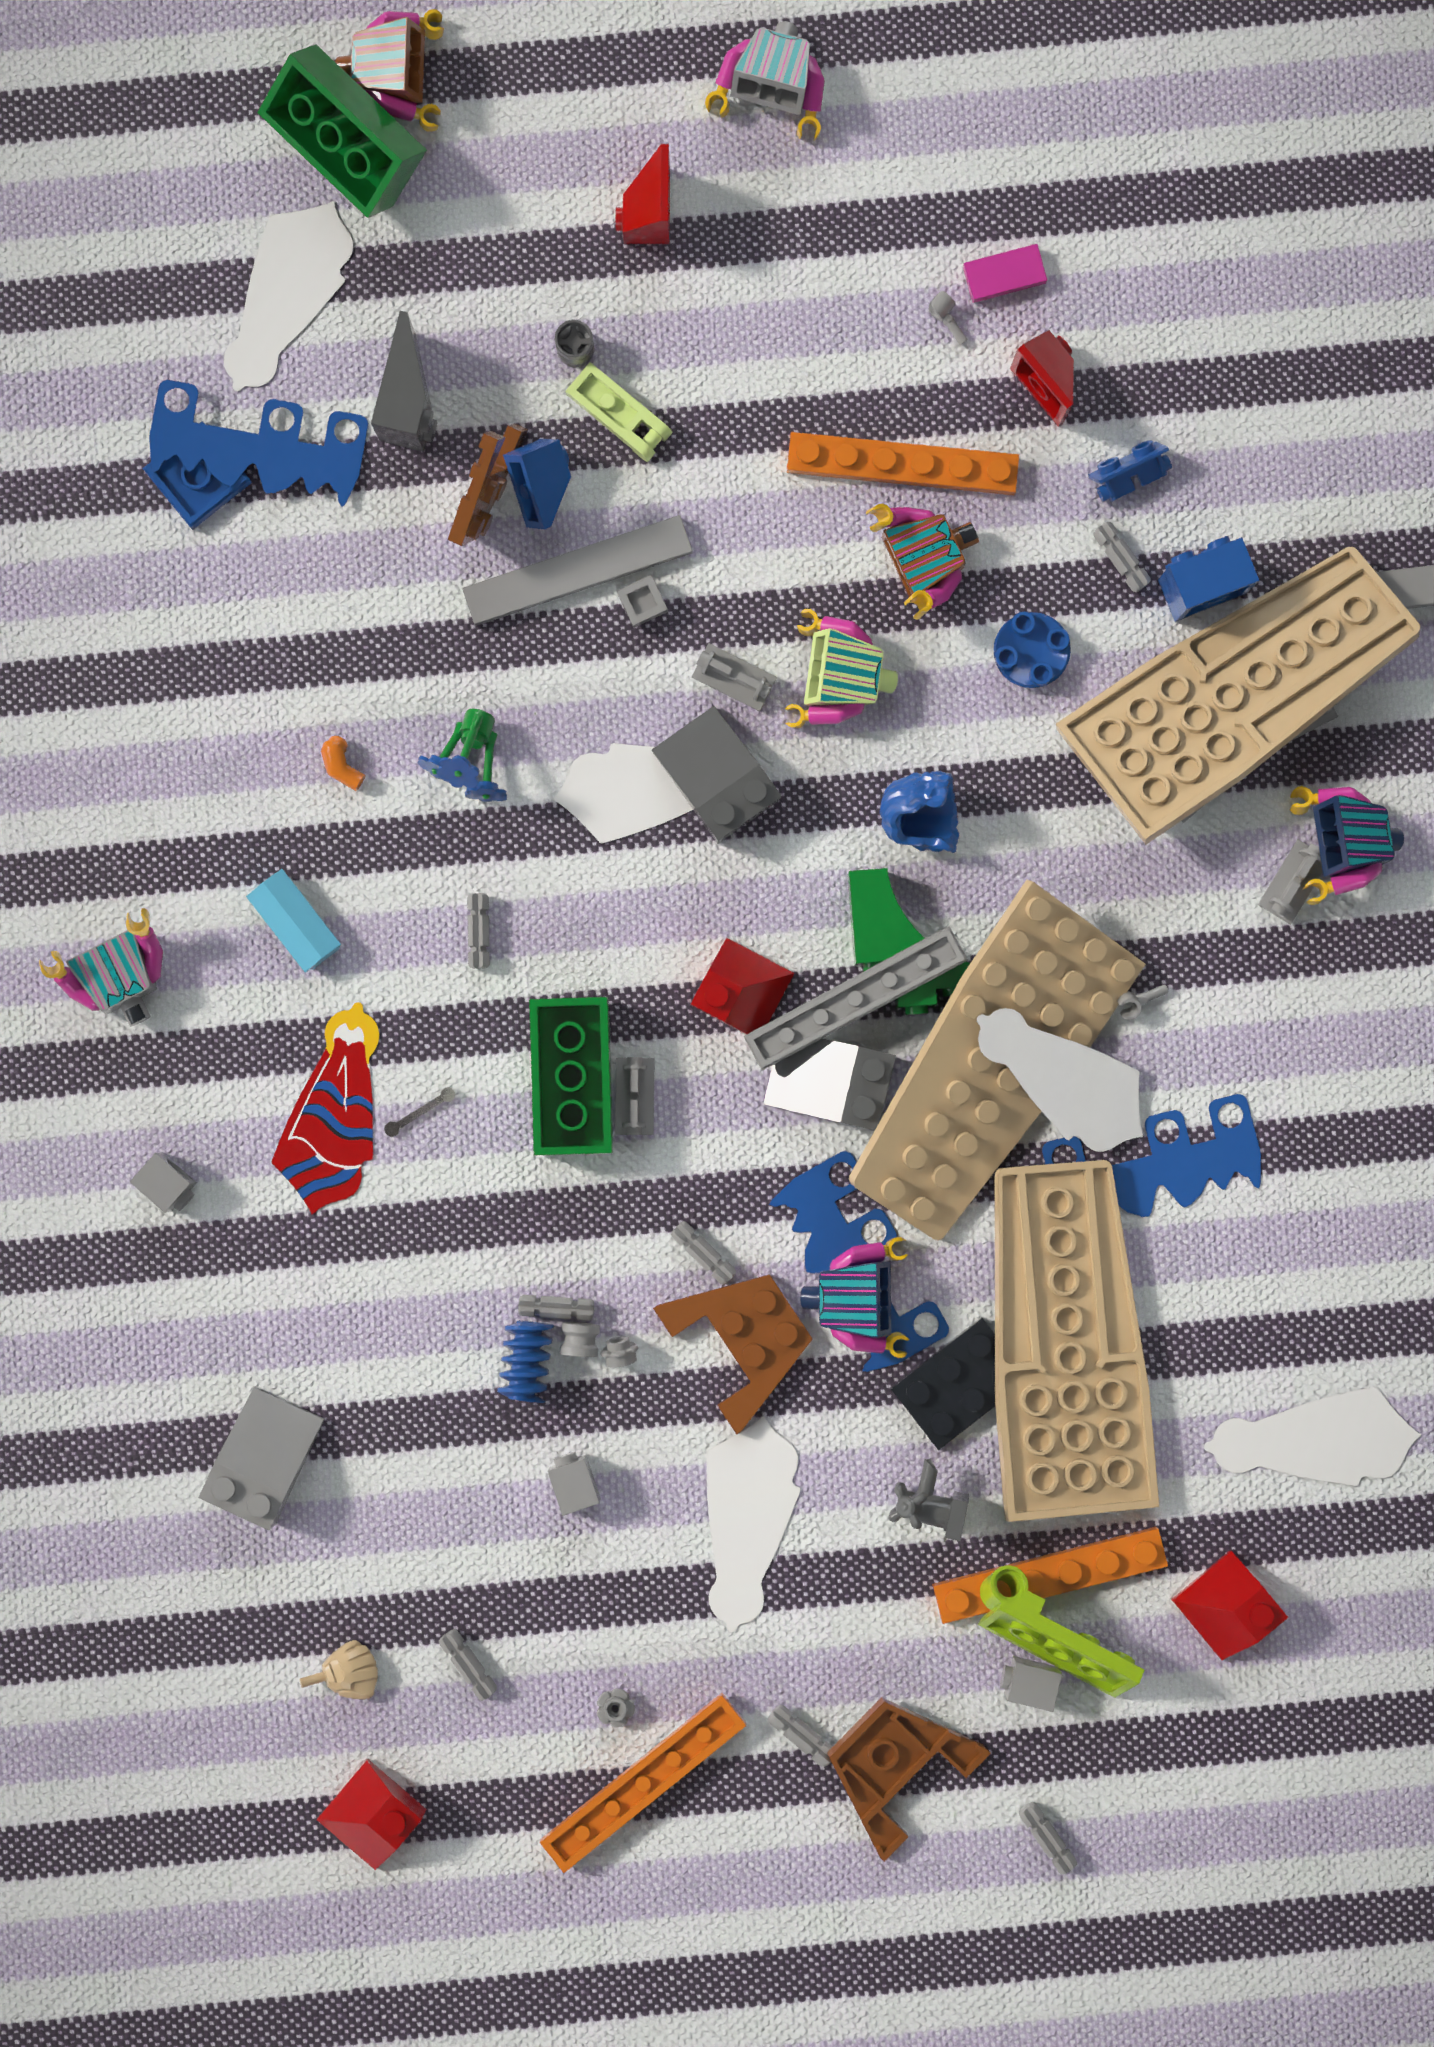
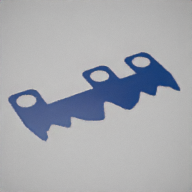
[149,380,368,507]
[1042,1094,1261,1217]
[769,1151,949,1372]

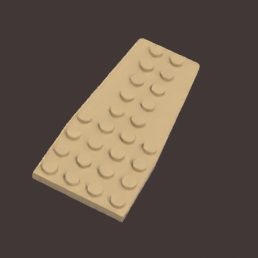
[1056,547,1420,845]
[849,879,1146,1240]
[995,1160,1159,1522]

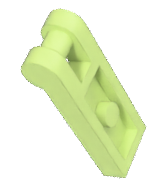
[565,362,673,462]

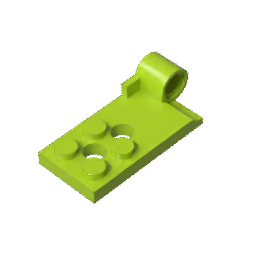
[978,1565,1145,1698]

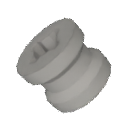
[560,1322,600,1357]

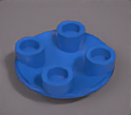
[994,611,1071,688]

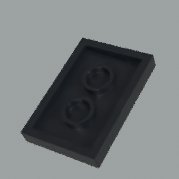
[890,1317,995,1451]

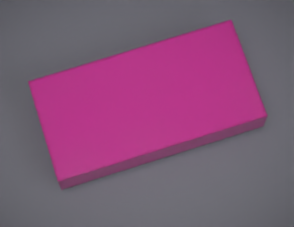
[963,244,1047,303]

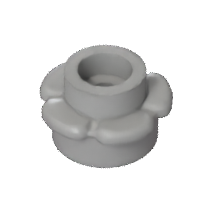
[600,1336,638,1368]
[597,1688,635,1728]

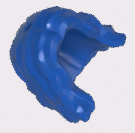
[880,771,959,853]

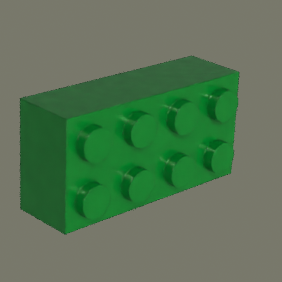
[257,44,427,218]
[529,997,613,1155]

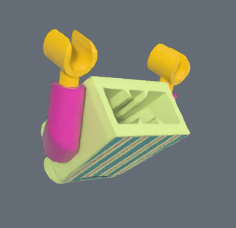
[785,609,898,728]

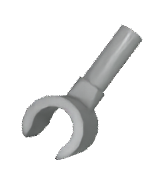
[929,291,968,345]
[1117,984,1168,1020]

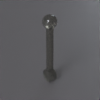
[384,1087,455,1137]

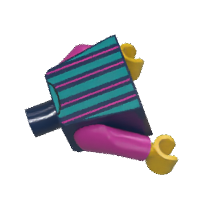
[1290,786,1404,905]
[800,1237,909,1358]

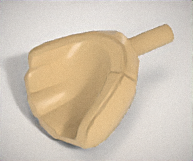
[299,1640,378,1700]

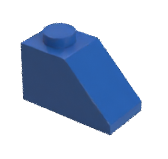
[503,439,571,530]

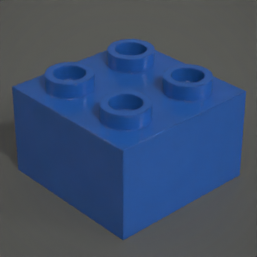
[1158,536,1260,622]

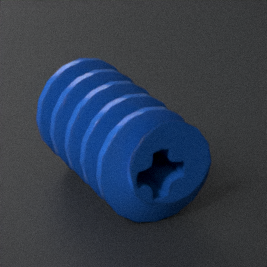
[497,1320,554,1403]

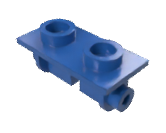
[1088,440,1172,502]

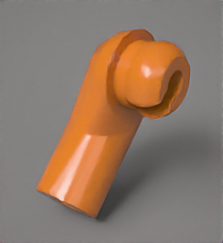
[321,735,366,791]

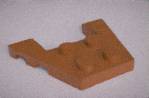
[447,423,528,546]
[653,1274,812,1435]
[827,1697,991,1862]

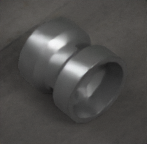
[554,319,594,367]

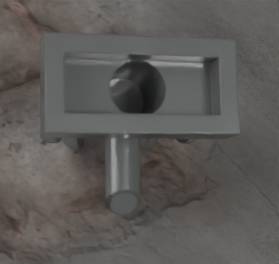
[888,1458,969,1541]

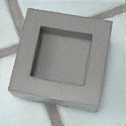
[617,575,668,628]

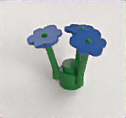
[417,709,507,802]

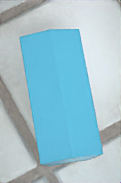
[246,869,341,972]

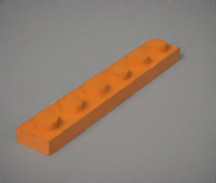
[787,432,1019,495]
[932,1527,1168,1624]
[540,1693,746,1873]

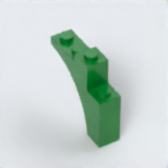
[847,868,970,1015]

